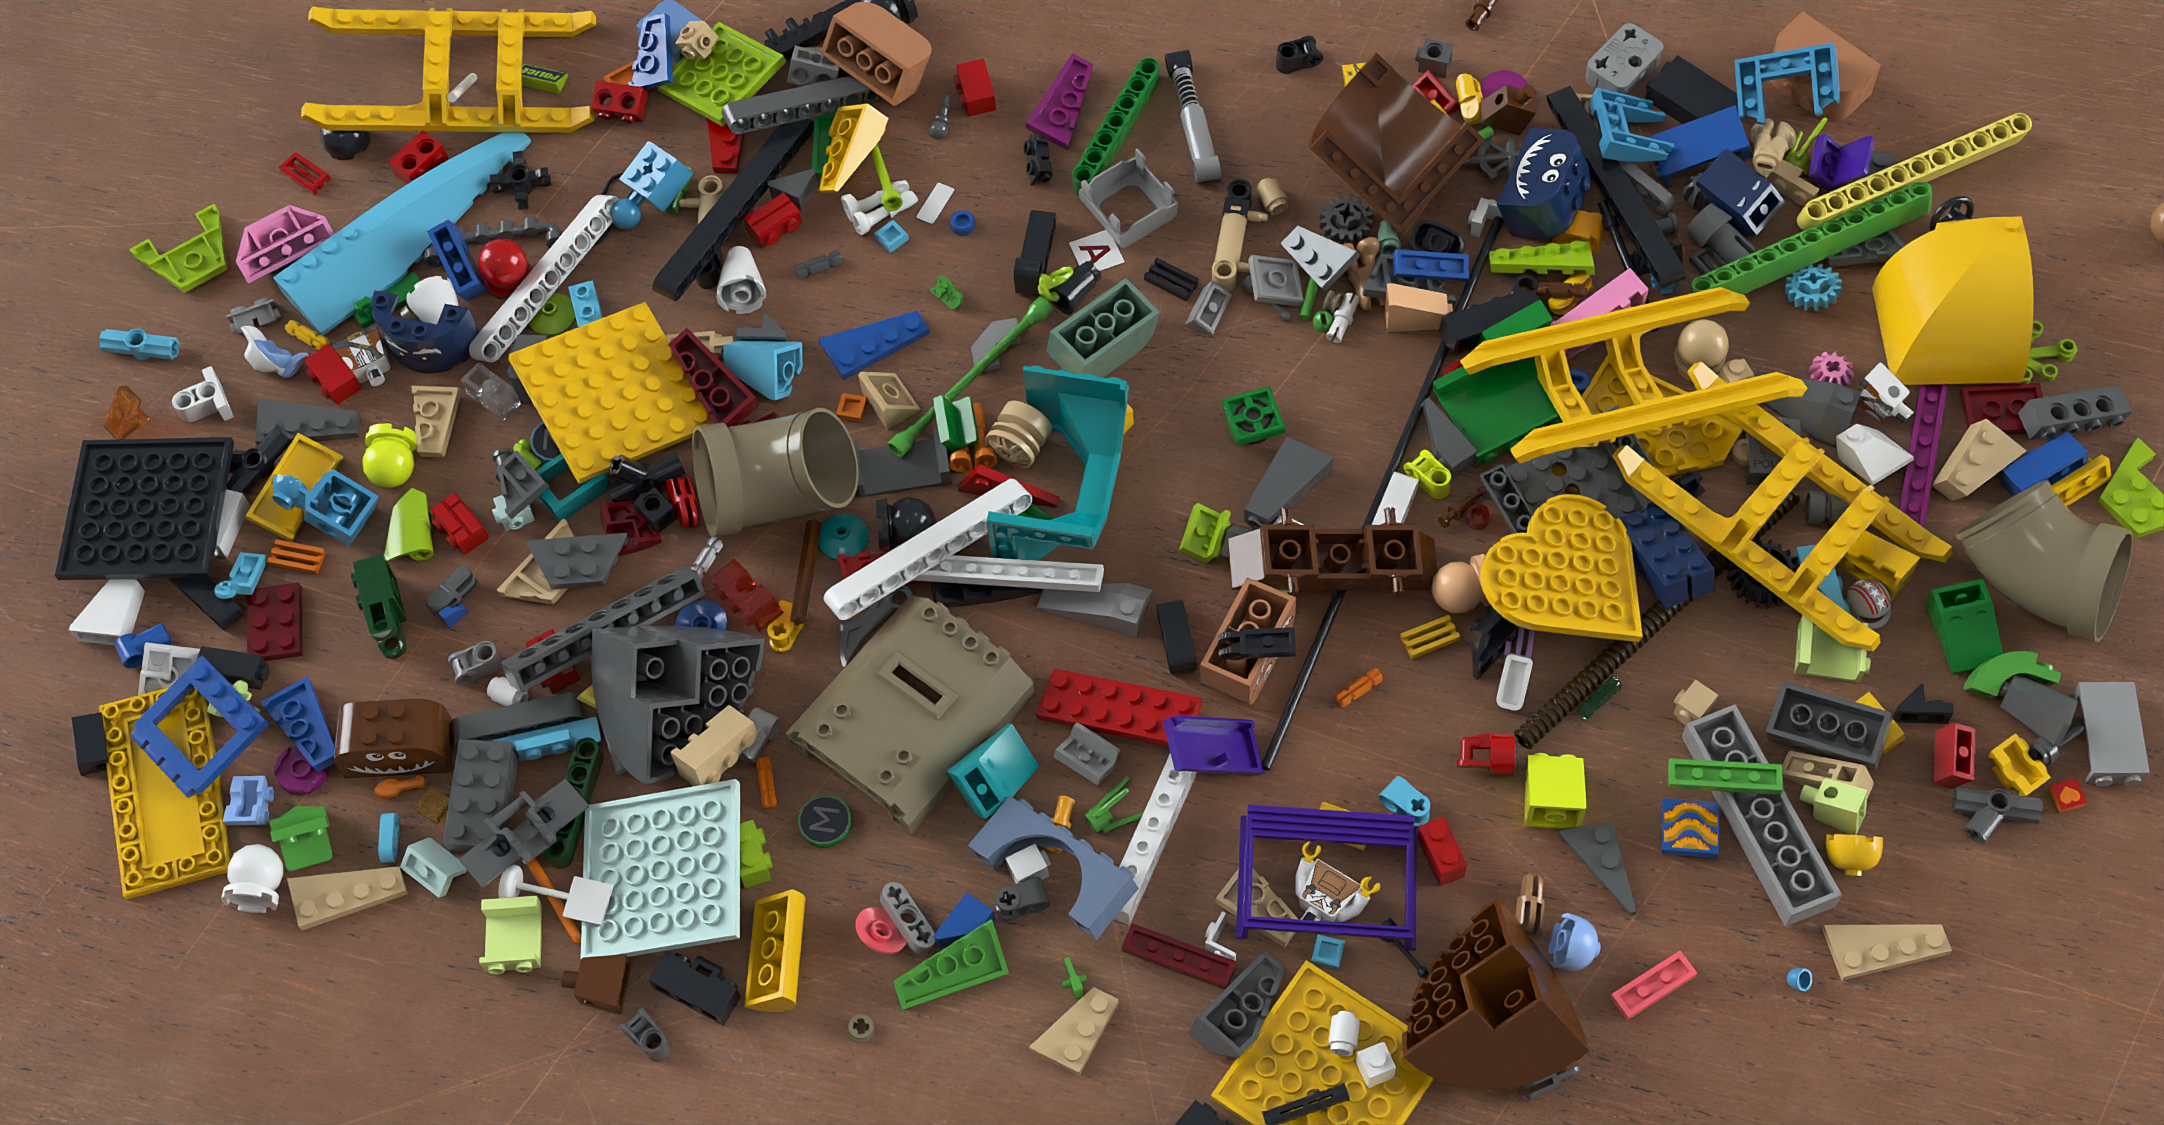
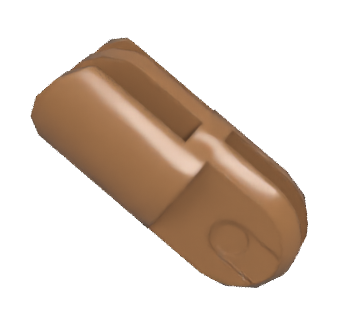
[1515,873,1545,935]

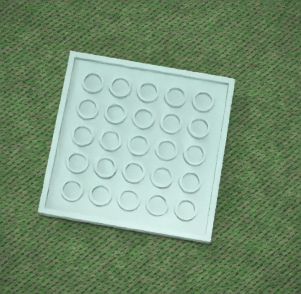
[581,779,740,959]

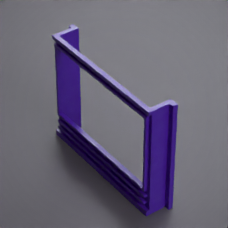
[1236,805,1417,951]

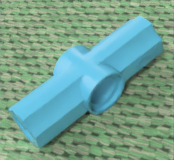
[99,328,179,360]

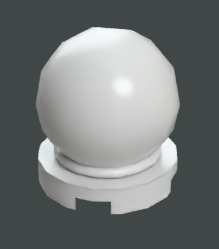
[221,844,283,913]

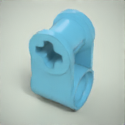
[1378,776,1430,828]

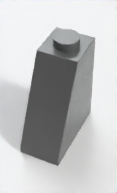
[1999,674,2078,747]

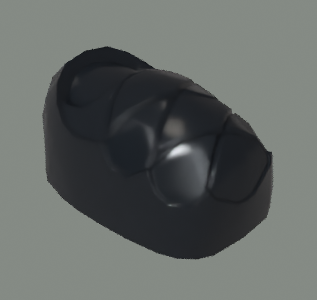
[1410,220,1466,254]

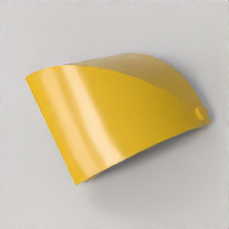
[1872,216,2034,385]

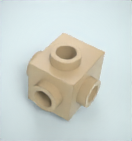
[675,21,719,59]

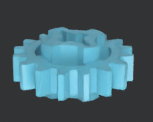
[1785,264,1842,311]

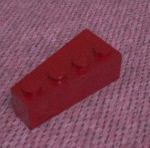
[668,328,759,427]

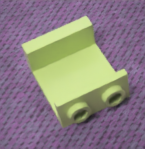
[1794,615,1871,683]
[479,896,542,975]

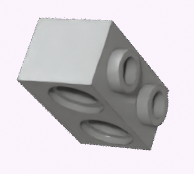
[787,46,840,87]

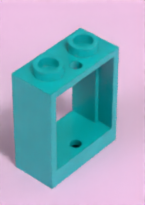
[536,454,610,522]

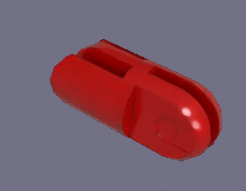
[665,477,698,528]

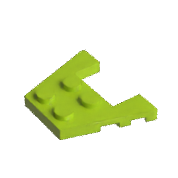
[129,204,228,293]
[2098,438,2164,538]

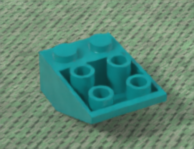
[946,723,1040,819]

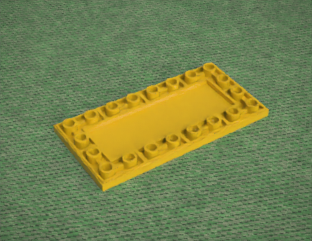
[99,687,232,900]

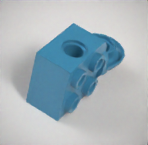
[272,470,379,547]

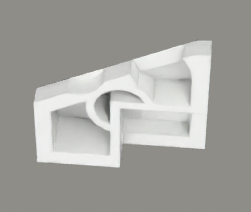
[138,642,200,695]

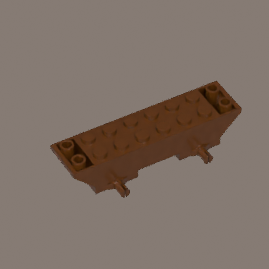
[1227,507,1438,596]

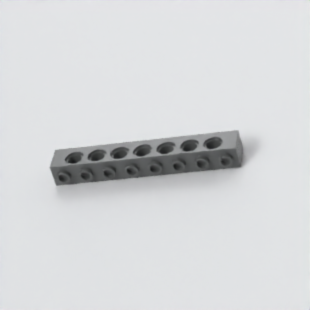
[500,566,706,692]

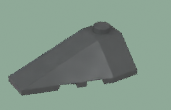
[1755,371,1861,448]
[1188,951,1286,1058]

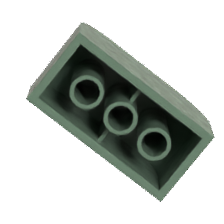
[1046,278,1160,378]

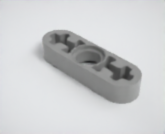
[1619,161,1675,214]
[880,882,935,954]

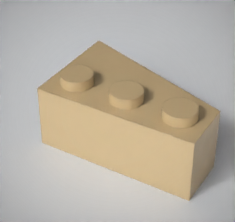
[1931,419,2027,501]
[670,705,758,786]

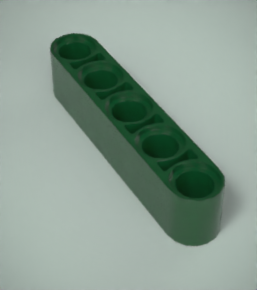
[544,737,603,869]

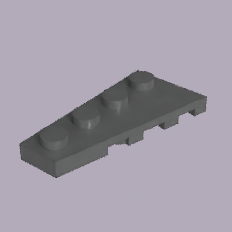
[255,399,359,445]

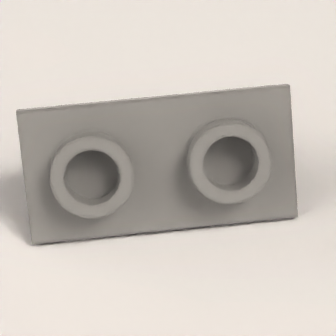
[225,298,281,334]

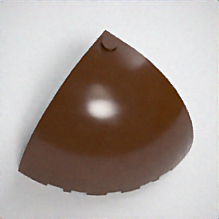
[1402,897,1590,1090]

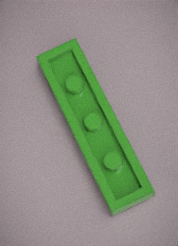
[1668,758,1783,795]

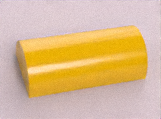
[744,889,806,1012]

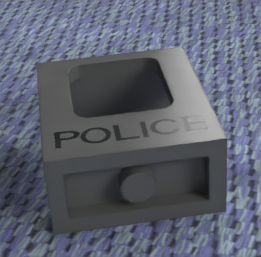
[1743,417,1801,487]

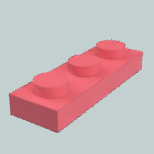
[1610,951,1697,1021]

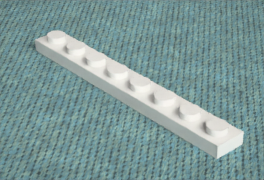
[912,555,1104,592]

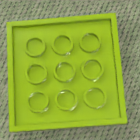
[657,22,786,127]

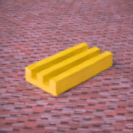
[1400,615,1461,660]

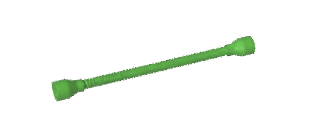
[887,297,1053,458]

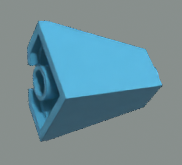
[723,340,803,400]

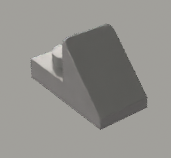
[736,312,789,342]

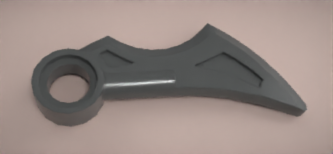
[839,585,913,668]

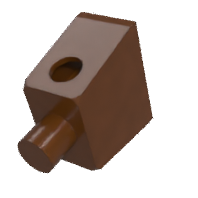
[1479,84,1536,135]
[561,954,631,1015]

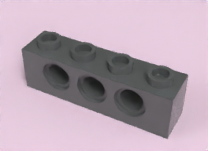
[2018,385,2132,440]

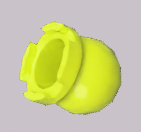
[362,423,417,489]

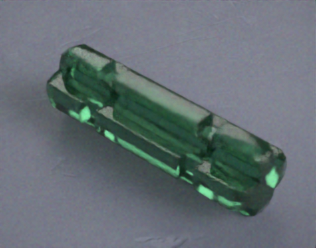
[1577,676,1622,719]

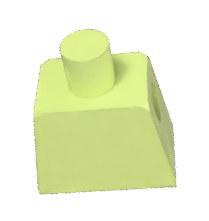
[1800,779,1868,835]

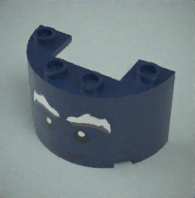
[371,290,479,373]

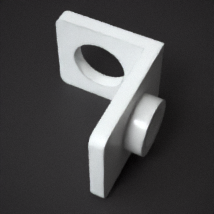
[1205,911,1236,961]

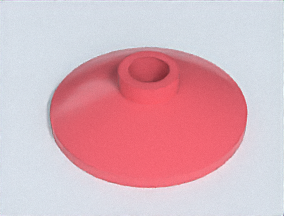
[855,907,907,954]

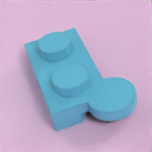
[215,552,267,599]

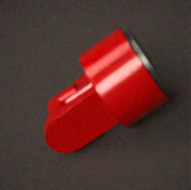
[1456,733,1518,775]

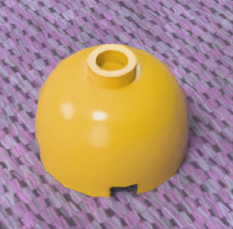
[1826,834,1883,876]

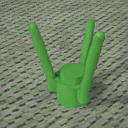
[1084,776,1144,834]

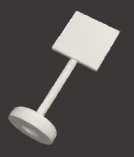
[498,864,614,925]

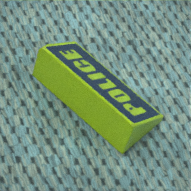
[522,64,568,94]

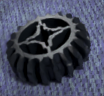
[1727,539,1799,609]

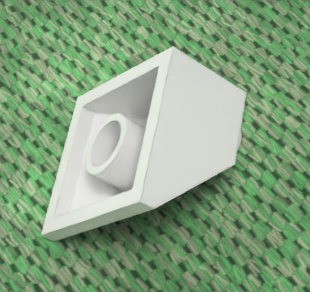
[1836,424,1914,485]

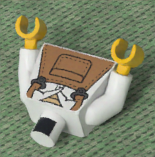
[1295,841,1381,923]

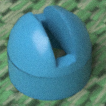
[1786,968,1812,991]

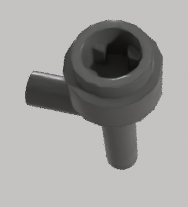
[2028,722,2084,766]

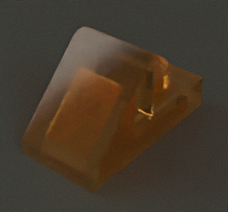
[103,385,149,439]

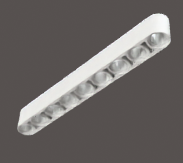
[469,195,619,362]
[824,479,1032,620]

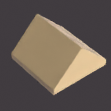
[858,372,921,430]

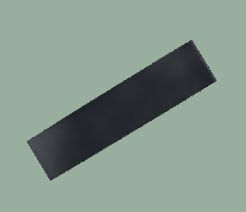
[931,581,1043,607]

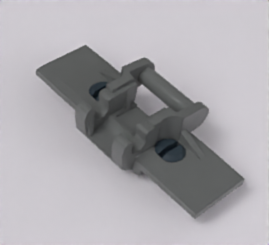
[459,779,589,888]

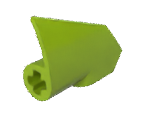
[384,488,434,562]

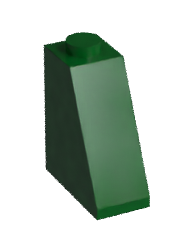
[1477,300,1553,346]

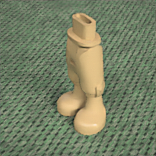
[1749,118,1796,172]

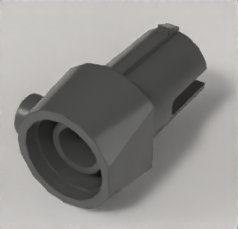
[1687,202,1758,264]

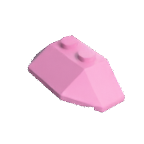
[235,205,334,284]

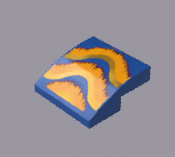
[1660,798,1719,858]

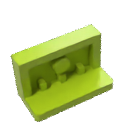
[1179,503,1231,563]

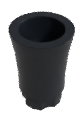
[1049,261,1101,315]

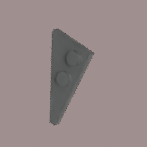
[1559,821,1637,916]

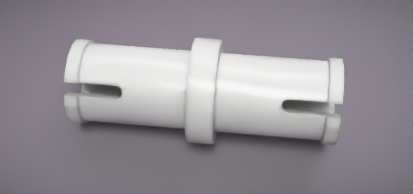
[1326,293,1360,343]

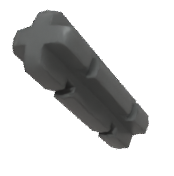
[794,250,842,279]

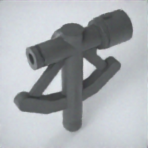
[1462,136,1519,181]

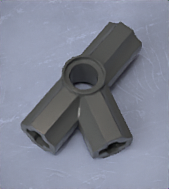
[1952,787,2043,844]

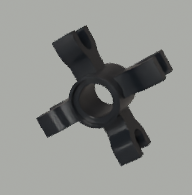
[490,151,552,210]

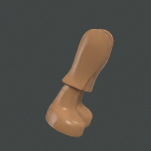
[1342,237,1386,311]

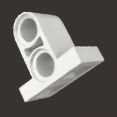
[172,366,234,422]

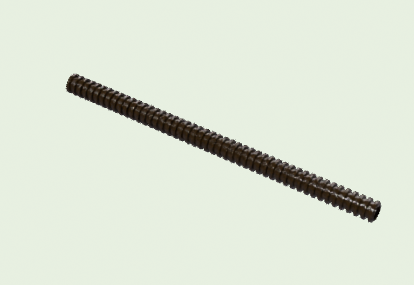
[1514,489,1800,749]

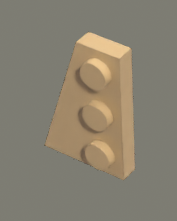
[411,386,462,458]
[1029,987,1119,1075]

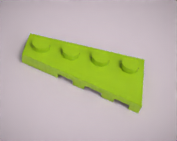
[1489,241,1595,275]

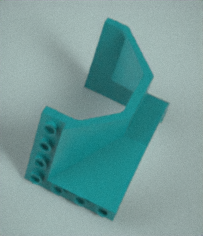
[986,366,1129,561]

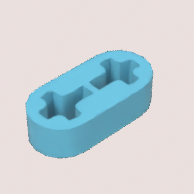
[378,813,400,863]

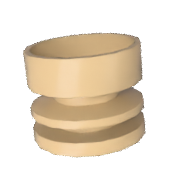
[985,401,1052,468]

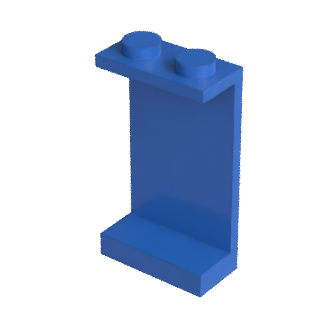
[1649,106,1753,188]

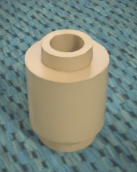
[1256,178,1289,215]

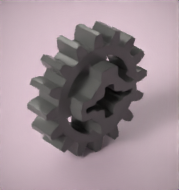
[1319,195,1373,245]

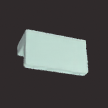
[400,838,467,898]

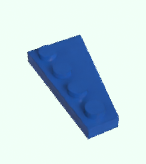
[818,311,930,380]
[260,677,335,772]

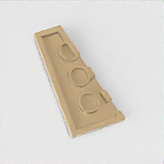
[287,866,408,931]
[1822,924,1952,981]

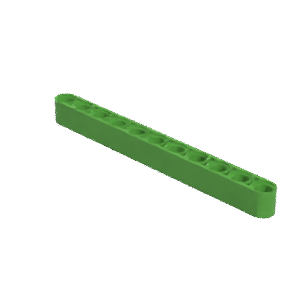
[1691,182,1932,294]

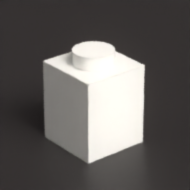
[1005,844,1051,884]
[1356,1042,1396,1088]

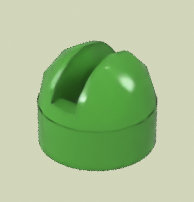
[1313,311,1333,333]

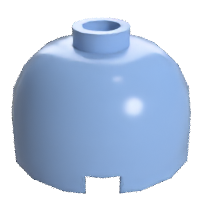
[1548,913,1601,971]

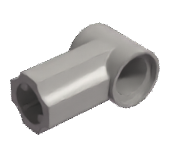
[739,707,781,763]

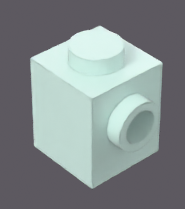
[492,495,535,531]

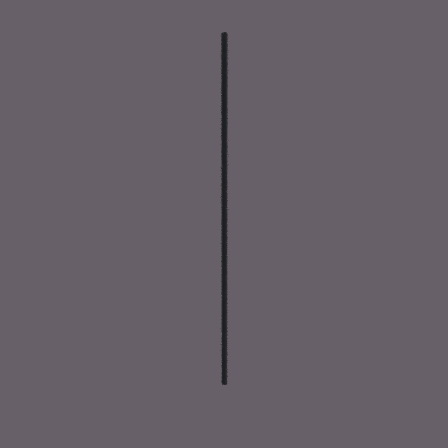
[1261,216,1503,771]

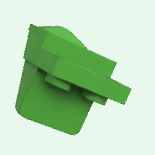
[269,805,333,871]

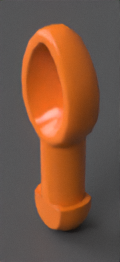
[374,775,427,799]

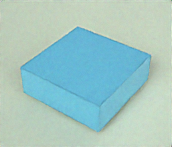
[874,220,909,253]
[1311,935,1345,970]

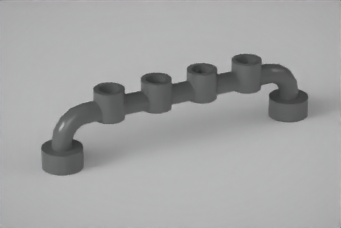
[424,216,563,268]

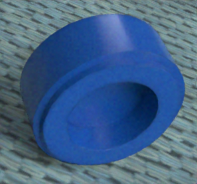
[950,211,975,236]

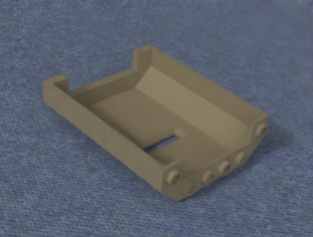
[785,596,1035,836]

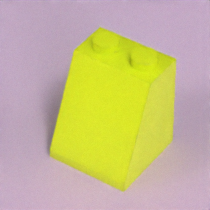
[1525,753,1586,829]

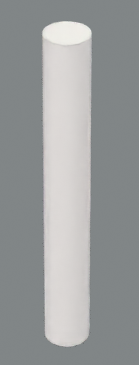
[447,73,477,102]

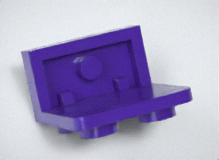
[1808,133,1875,191]

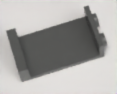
[853,428,952,498]

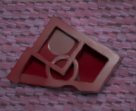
[600,501,662,556]

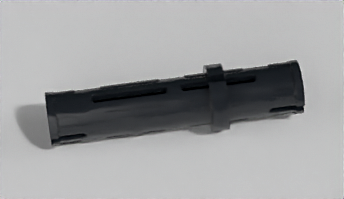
[1262,1083,1350,1125]

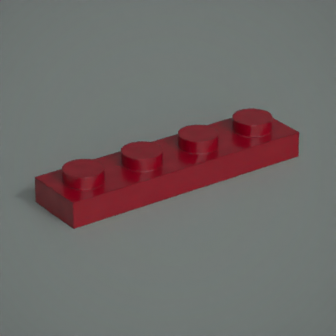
[1122,923,1237,989]

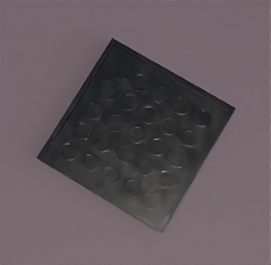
[54,437,234,580]

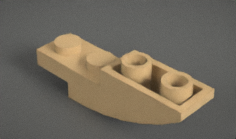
[1734,151,1819,207]

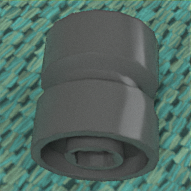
[1805,490,1849,525]

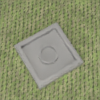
[1248,255,1304,307]

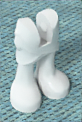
[841,180,918,235]

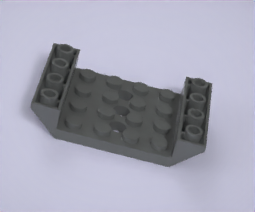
[1479,405,1656,534]

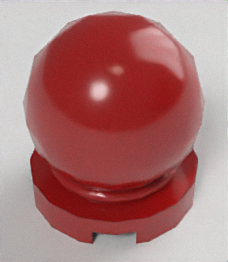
[478,239,532,300]

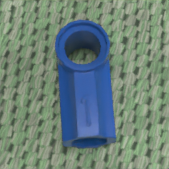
[114,623,172,668]

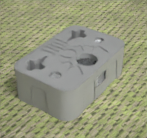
[1585,23,1664,95]

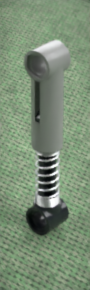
[1165,49,1221,183]

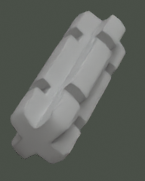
[691,537,723,580]

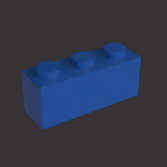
[427,220,488,301]
[2001,431,2088,497]

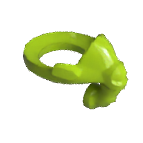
[1038,266,1073,302]

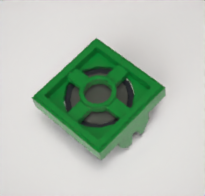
[1221,386,1286,446]

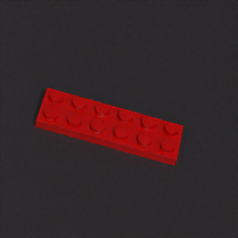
[1035,668,1203,746]

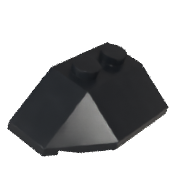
[1470,605,1526,680]

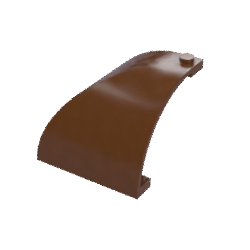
[1308,53,1485,233]

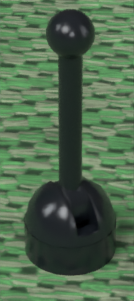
[1379,918,1429,978]

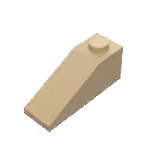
[1782,751,1874,798]

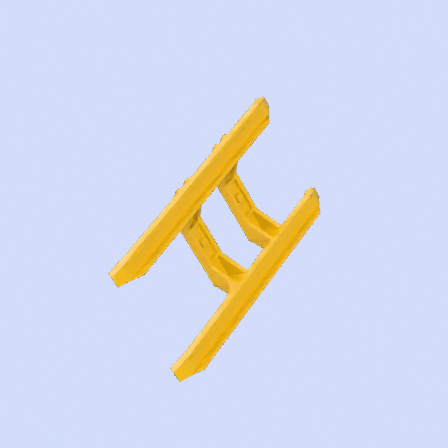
[301,7,596,133]
[1460,287,1808,464]
[1612,362,1952,652]

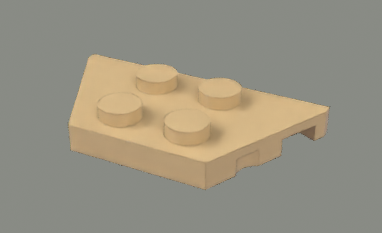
[497,518,574,605]

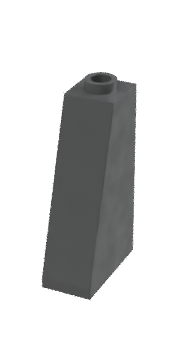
[1244,436,1333,529]

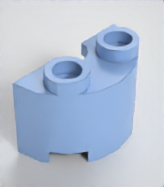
[223,776,274,825]

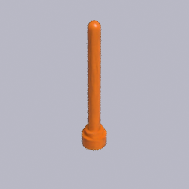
[527,857,581,943]

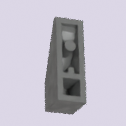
[1423,397,1477,480]

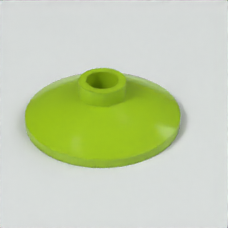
[528,293,576,336]

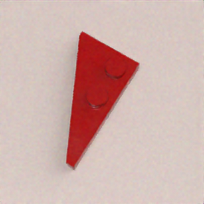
[958,464,1060,508]

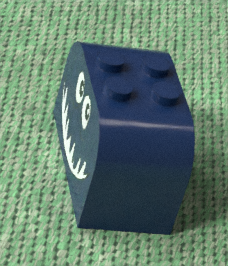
[1497,128,1592,238]

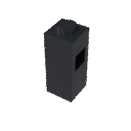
[196,646,269,690]

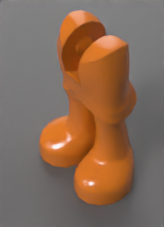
[949,402,997,473]

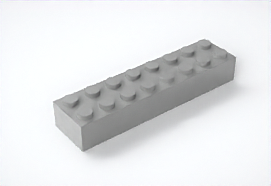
[1682,704,1842,927]

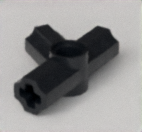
[226,428,292,496]
[606,453,686,502]

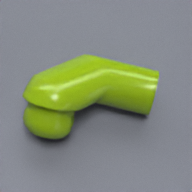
[513,439,542,471]

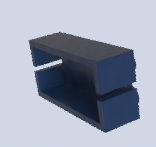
[1619,504,1714,609]

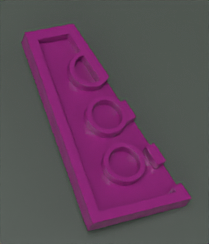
[1026,53,1093,150]

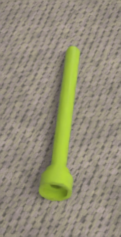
[870,144,903,211]

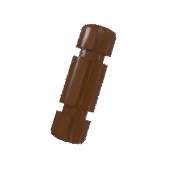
[1538,282,1587,299]

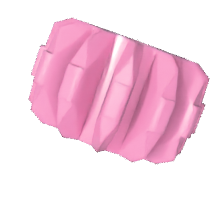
[1808,351,1854,388]

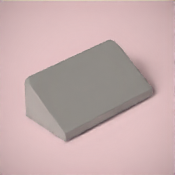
[1185,281,1232,335]

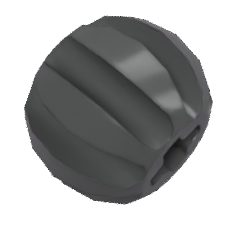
[1682,173,1711,210]

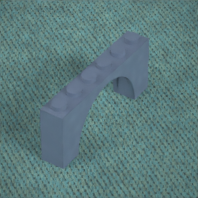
[968,796,1139,940]

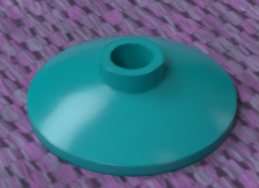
[818,514,869,560]

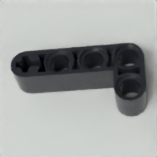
[1014,210,1056,296]

